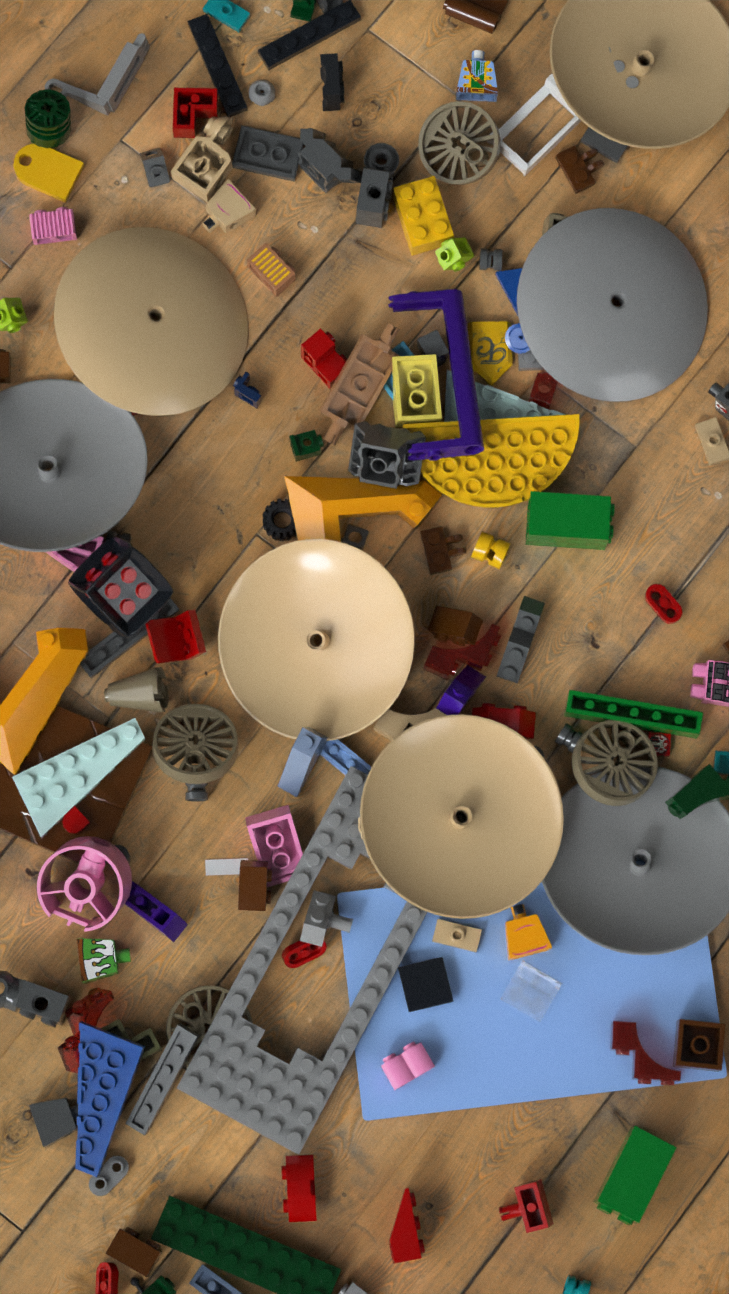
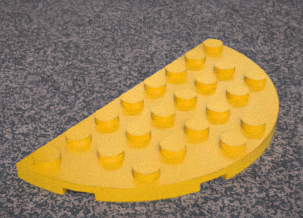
[403,414,580,508]

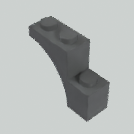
[497,596,545,684]

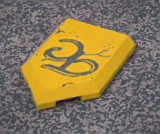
[468,321,513,386]

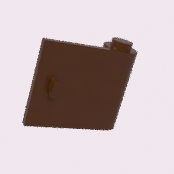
[443,0,508,34]

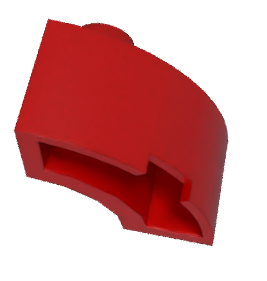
[472,703,536,739]
[281,1154,317,1222]

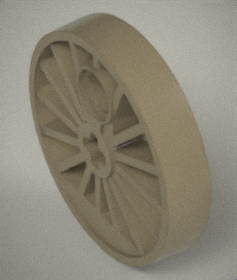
[418,101,501,185]
[152,704,238,784]
[572,720,658,806]
[166,985,252,1067]

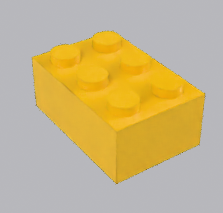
[392,176,454,256]

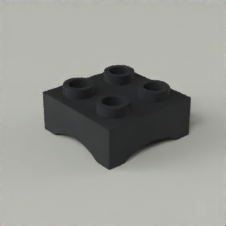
[320,53,344,111]

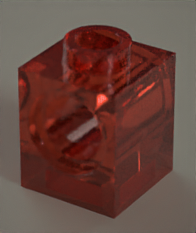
[528,372,558,409]

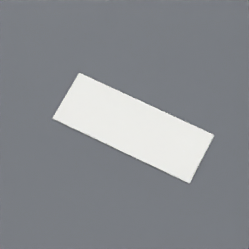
[205,858,248,876]

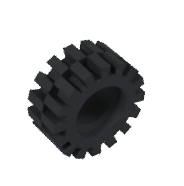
[262,499,296,541]

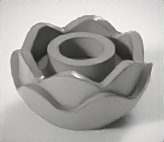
[249,80,275,106]

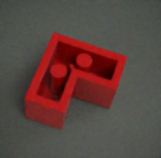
[173,87,218,138]
[301,328,347,389]

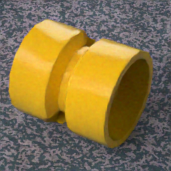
[471,531,511,570]

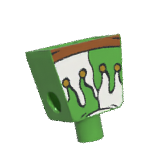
[77,938,131,984]

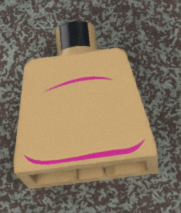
[202,179,256,233]

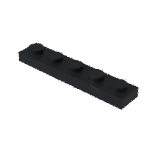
[258,0,361,71]
[187,14,248,117]

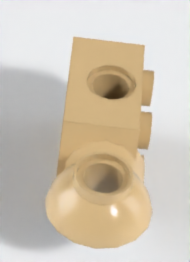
[171,116,233,202]

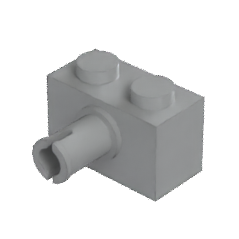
[300,890,353,947]

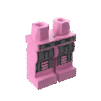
[690,660,729,707]

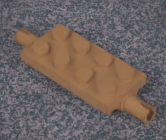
[319,323,400,445]

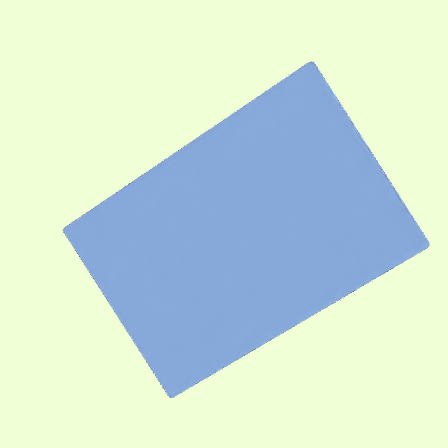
[337,860,727,1121]

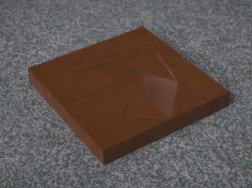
[0,706,153,864]

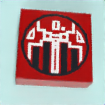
[648,732,671,757]

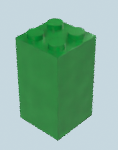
[525,491,615,550]
[593,1126,677,1225]

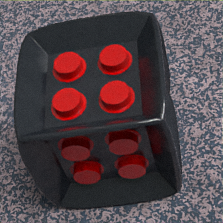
[68,536,174,638]

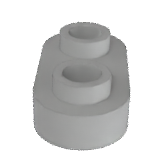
[89,1156,129,1196]

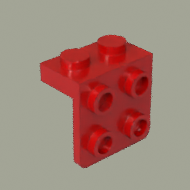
[145,609,206,664]

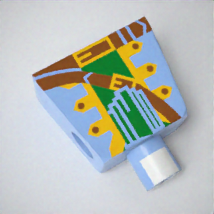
[456,50,498,102]

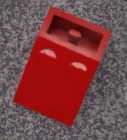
[389,1188,425,1264]

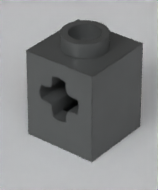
[417,330,449,367]

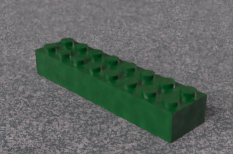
[151,1195,341,1294]

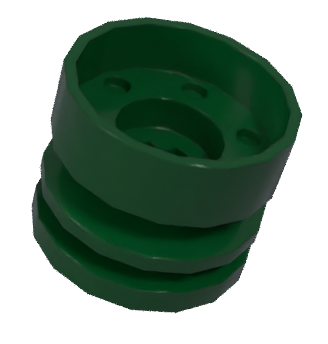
[24,89,71,148]

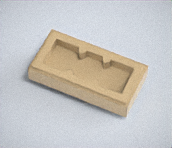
[695,417,729,466]
[432,919,482,953]

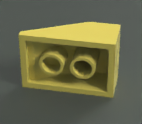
[392,354,442,428]

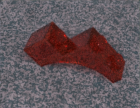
[423,624,502,680]
[57,988,114,1073]
[610,1021,681,1086]

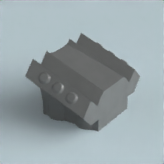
[298,128,363,193]
[348,421,426,489]

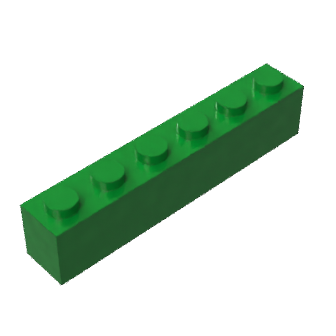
[564,690,703,739]

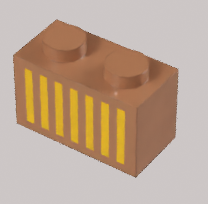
[246,243,296,297]

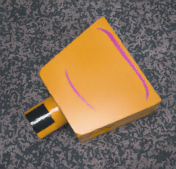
[505,904,552,961]

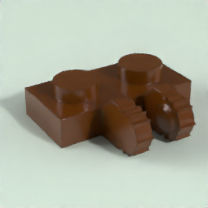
[555,146,605,194]
[420,526,466,575]

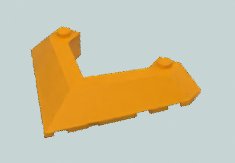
[284,476,442,542]
[0,628,89,775]

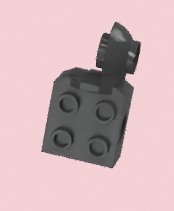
[356,143,399,228]
[0,970,72,1028]

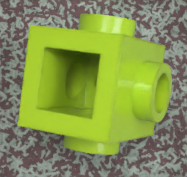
[435,237,474,272]
[0,298,28,333]

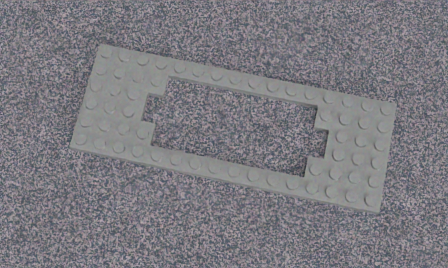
[177,766,427,1155]

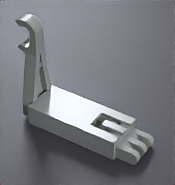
[45,33,150,116]

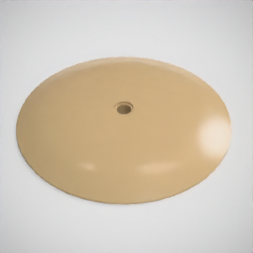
[550,0,729,149]
[54,227,248,416]
[218,539,415,741]
[360,715,564,919]

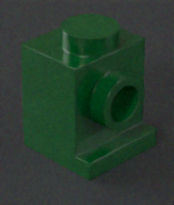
[289,430,324,462]

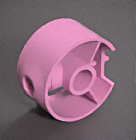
[37,836,132,932]

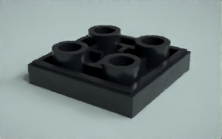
[398,957,453,1013]

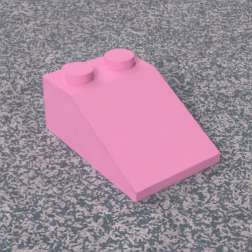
[245,805,303,887]

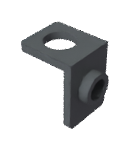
[140,148,170,187]
[341,524,369,550]

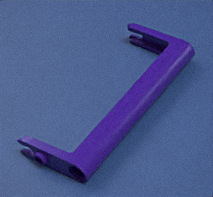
[388,289,484,461]

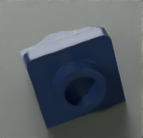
[233,372,261,409]

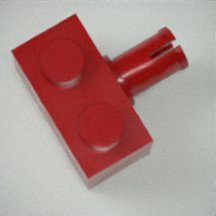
[499,1179,554,1233]

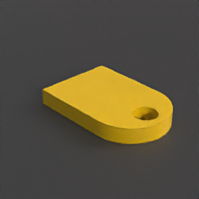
[13,144,84,203]

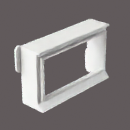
[487,74,582,177]

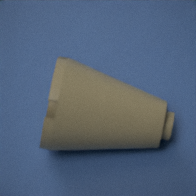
[104,667,169,712]

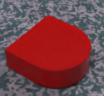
[62,806,90,834]

